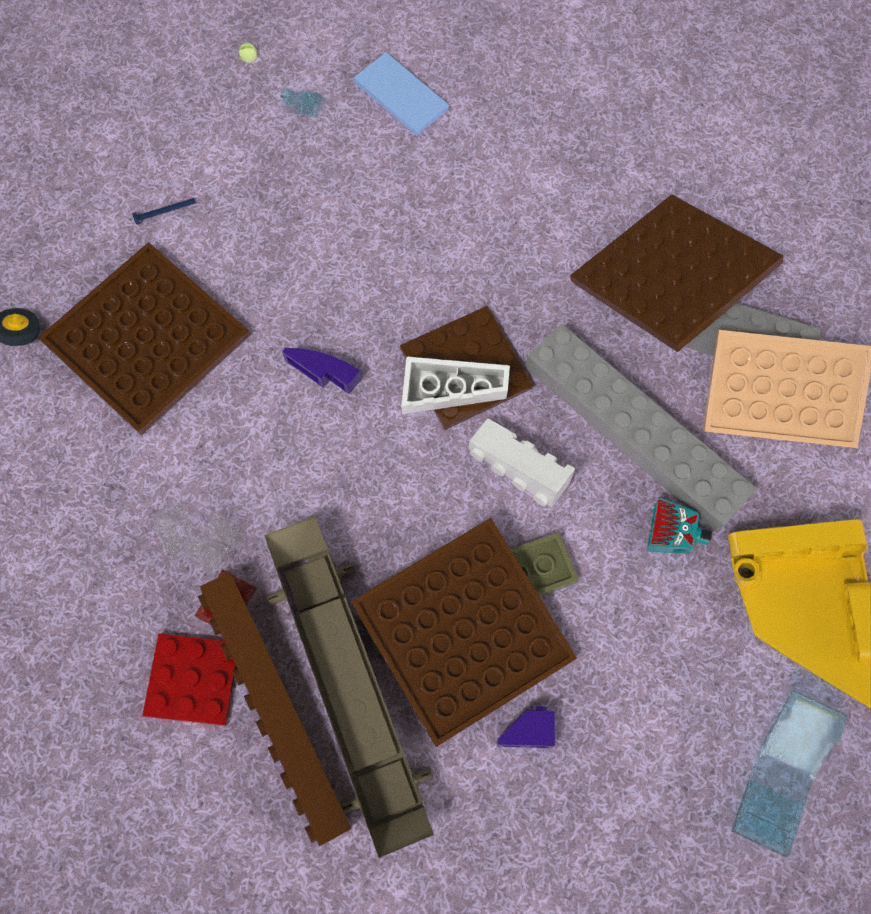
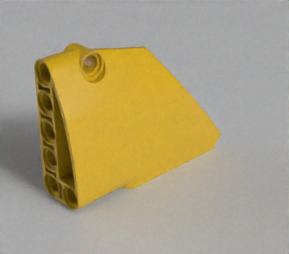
[728,519,871,709]

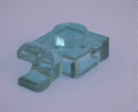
[280,89,322,118]

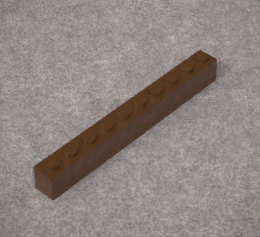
[198,572,351,846]

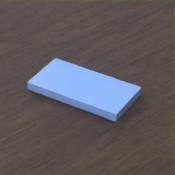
[354,52,449,136]

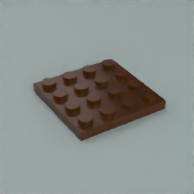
[400,306,534,430]

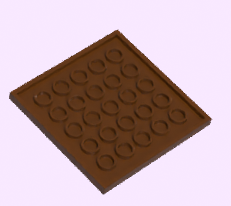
[570,194,784,352]
[38,242,250,435]
[351,518,577,747]

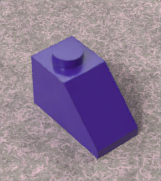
[497,706,555,748]

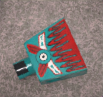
[647,498,712,554]

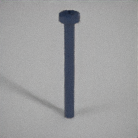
[132,198,196,225]

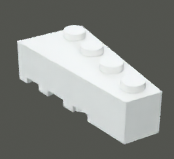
[469,418,575,508]

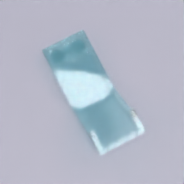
[731,690,847,857]

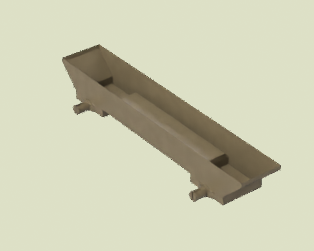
[264,516,434,858]

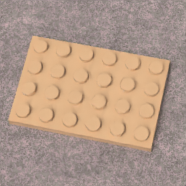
[703,329,871,448]

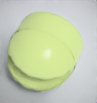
[239,43,257,62]

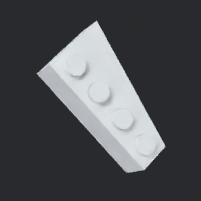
[401,357,510,414]

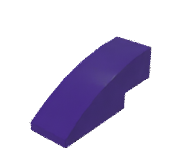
[282,348,361,394]

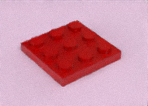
[142,633,236,726]

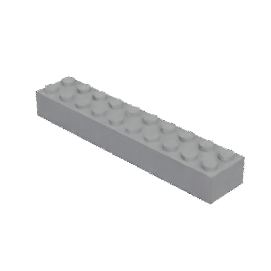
[525,324,757,533]

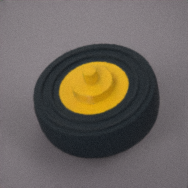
[0,308,40,346]

